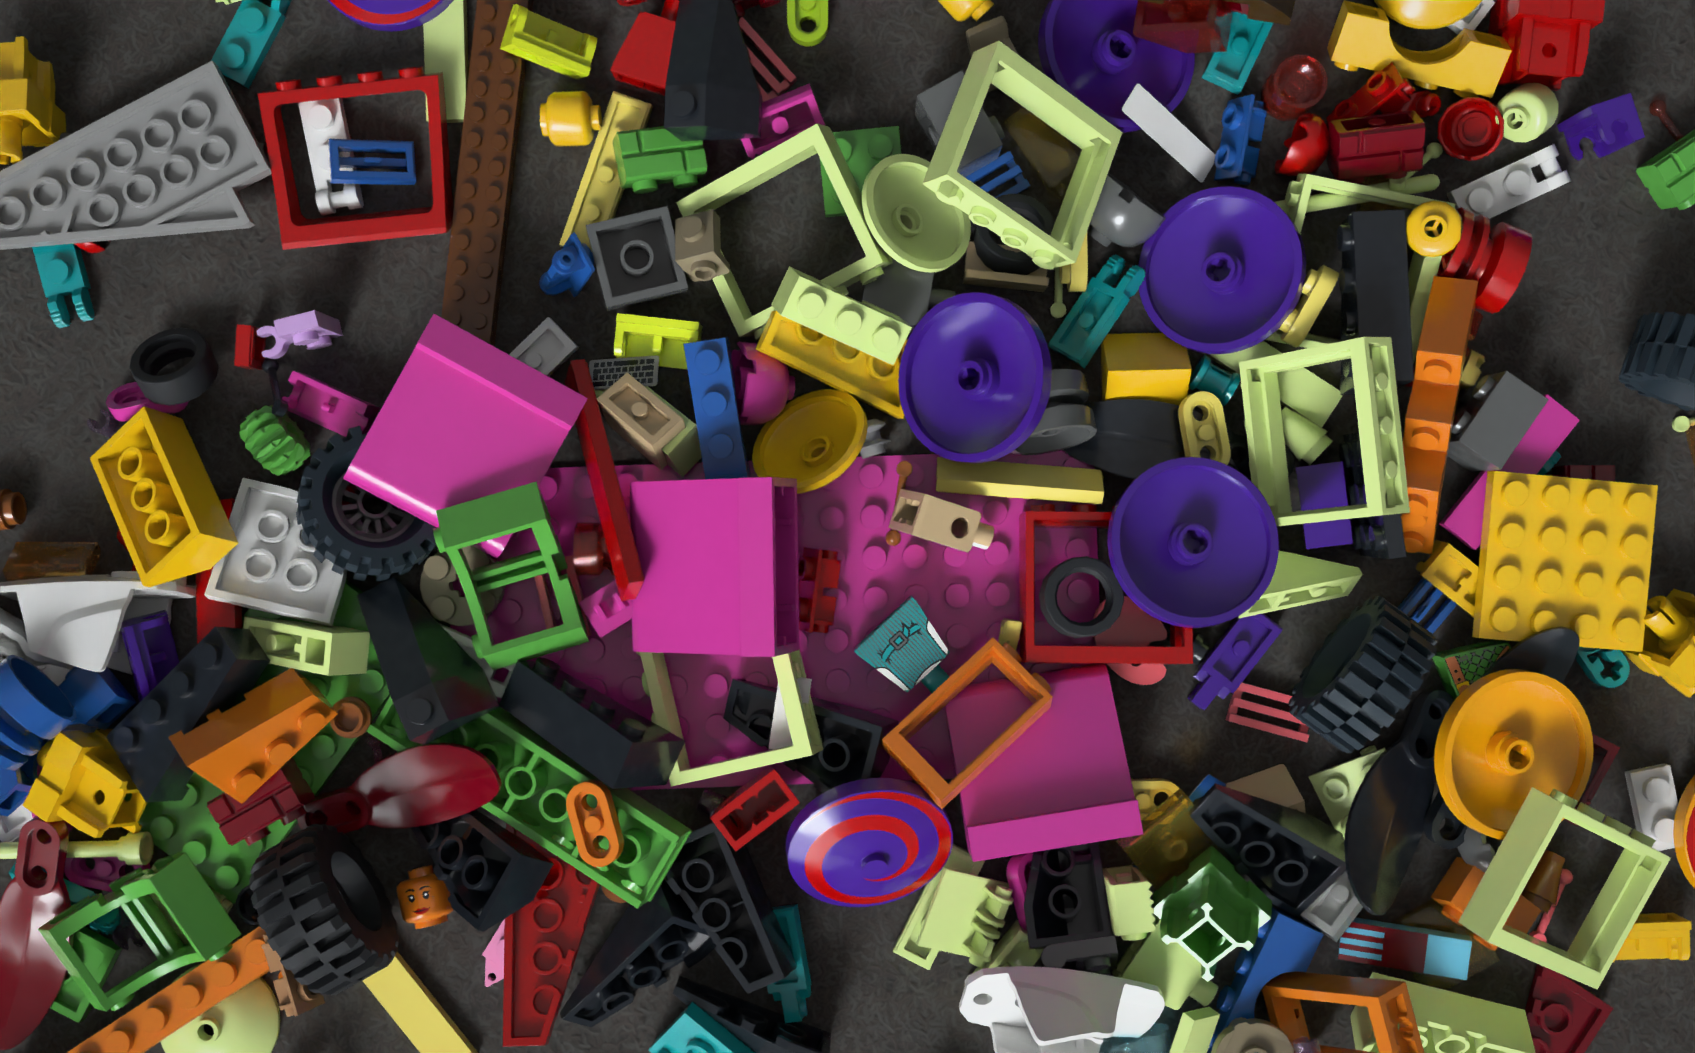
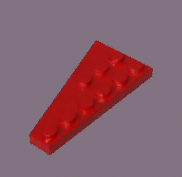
[503,788,631,1047]

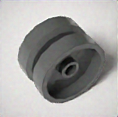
[1011,369,1097,455]

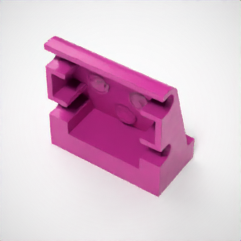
[343,314,588,559]
[630,477,799,657]
[945,664,1143,862]

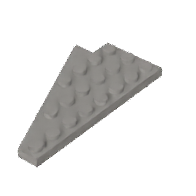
[0,61,271,250]

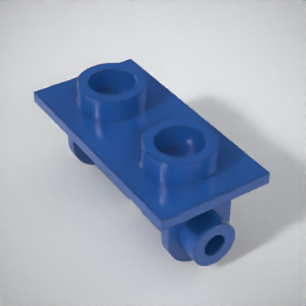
[1214,94,1267,185]
[539,232,595,297]

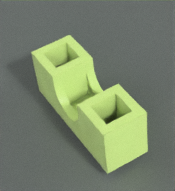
[771,266,912,365]

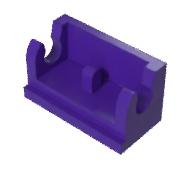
[1557,93,1645,160]
[1295,461,1353,549]
[120,610,179,702]

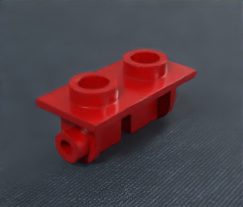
[1326,62,1415,124]
[798,547,842,633]

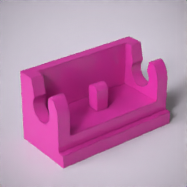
[282,371,380,437]

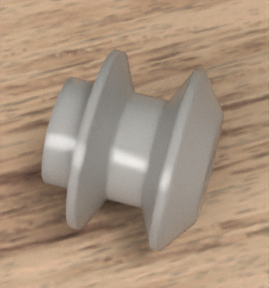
[860,419,891,459]

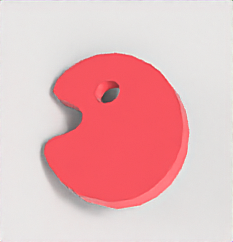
[1093,596,1167,685]

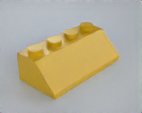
[90,406,239,587]

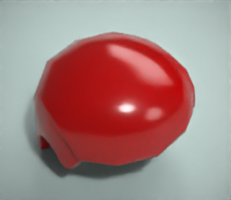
[1437,97,1504,161]
[1275,113,1329,177]

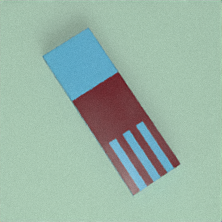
[1338,917,1472,980]

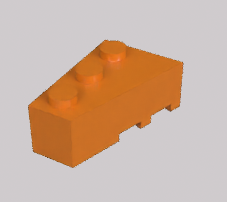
[168,668,338,804]

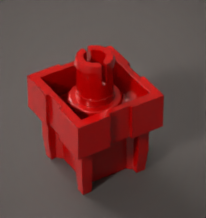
[1488,0,1605,91]

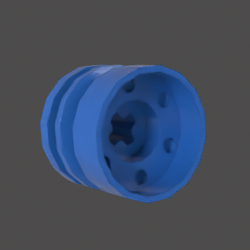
[0,655,76,771]

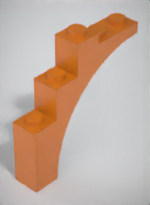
[1401,276,1478,554]

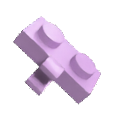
[256,310,343,359]

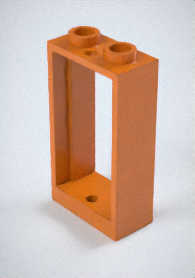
[882,637,1053,810]
[1262,972,1424,1053]

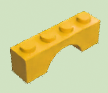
[1327,0,1512,98]

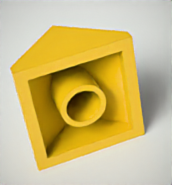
[1101,333,1192,406]

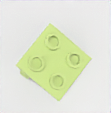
[1308,745,1386,838]
[916,867,1014,968]

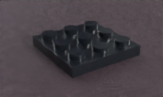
[1339,432,1406,559]

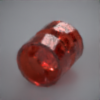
[1261,55,1328,121]
[573,522,631,576]

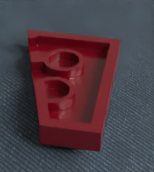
[1525,964,1614,1053]

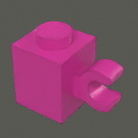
[579,580,632,638]

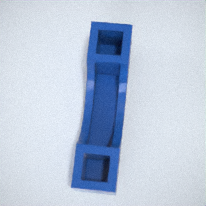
[683,337,751,479]
[0,666,136,817]
[1207,906,1324,1053]

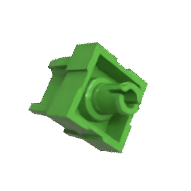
[1151,845,1272,982]

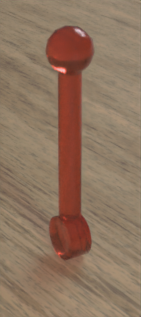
[1649,100,1683,141]

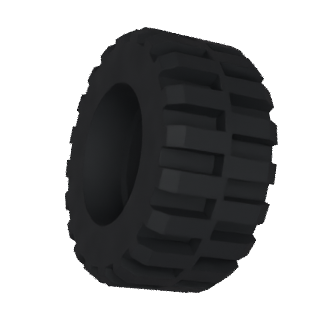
[249,824,399,995]

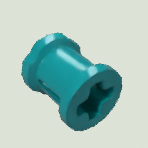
[1189,355,1241,406]

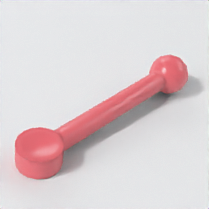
[1529,868,1573,942]

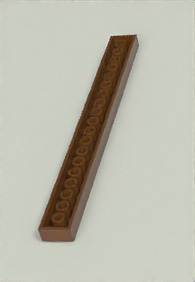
[441,0,534,347]

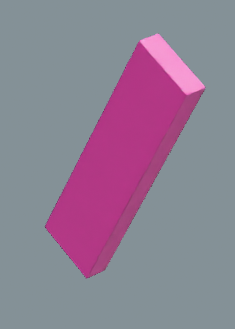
[1439,394,1580,550]

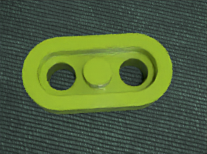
[787,0,829,47]

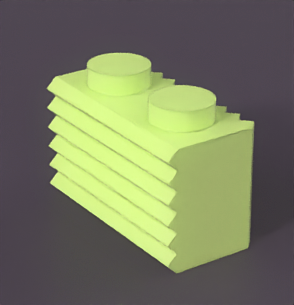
[1102,865,1157,941]

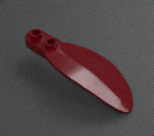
[297,742,502,833]
[0,816,74,1051]

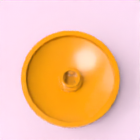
[1434,669,1593,840]

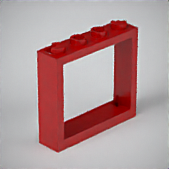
[1019,504,1193,664]

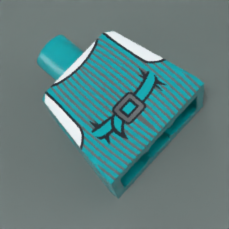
[854,596,950,693]

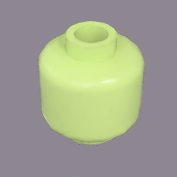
[1495,83,1559,142]

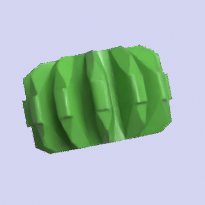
[239,405,310,476]

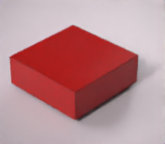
[234,324,266,370]

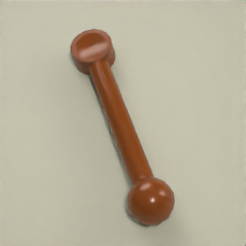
[885,461,913,546]

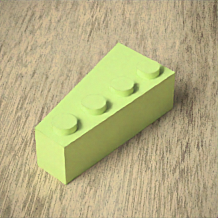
[1350,972,1536,1053]

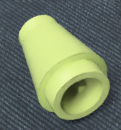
[1281,406,1333,465]

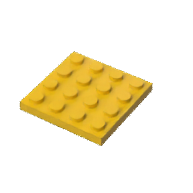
[1472,471,1658,652]

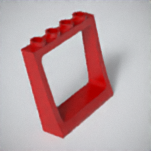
[258,66,453,250]

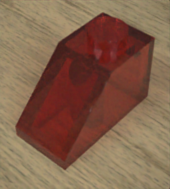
[1133,0,1233,53]

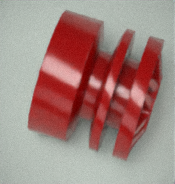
[1437,207,1532,314]

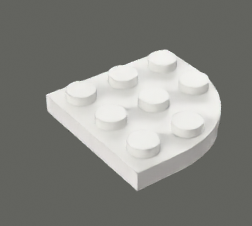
[204,478,347,627]

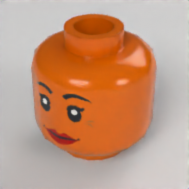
[397,865,453,929]

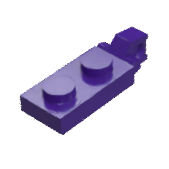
[1187,613,1283,710]

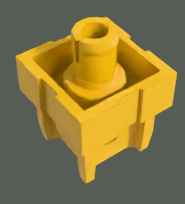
[0,36,66,165]
[1621,589,1695,698]
[23,729,147,838]

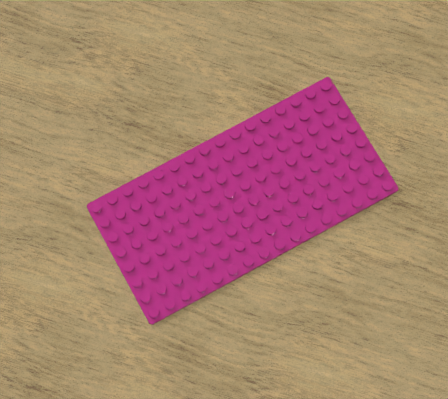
[450,450,1100,790]

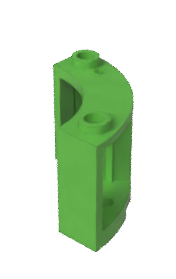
[433,482,590,671]
[38,852,241,1012]

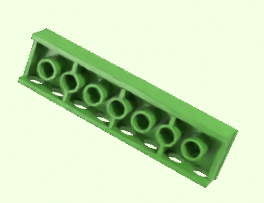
[367,696,693,909]

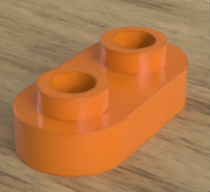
[566,780,624,867]

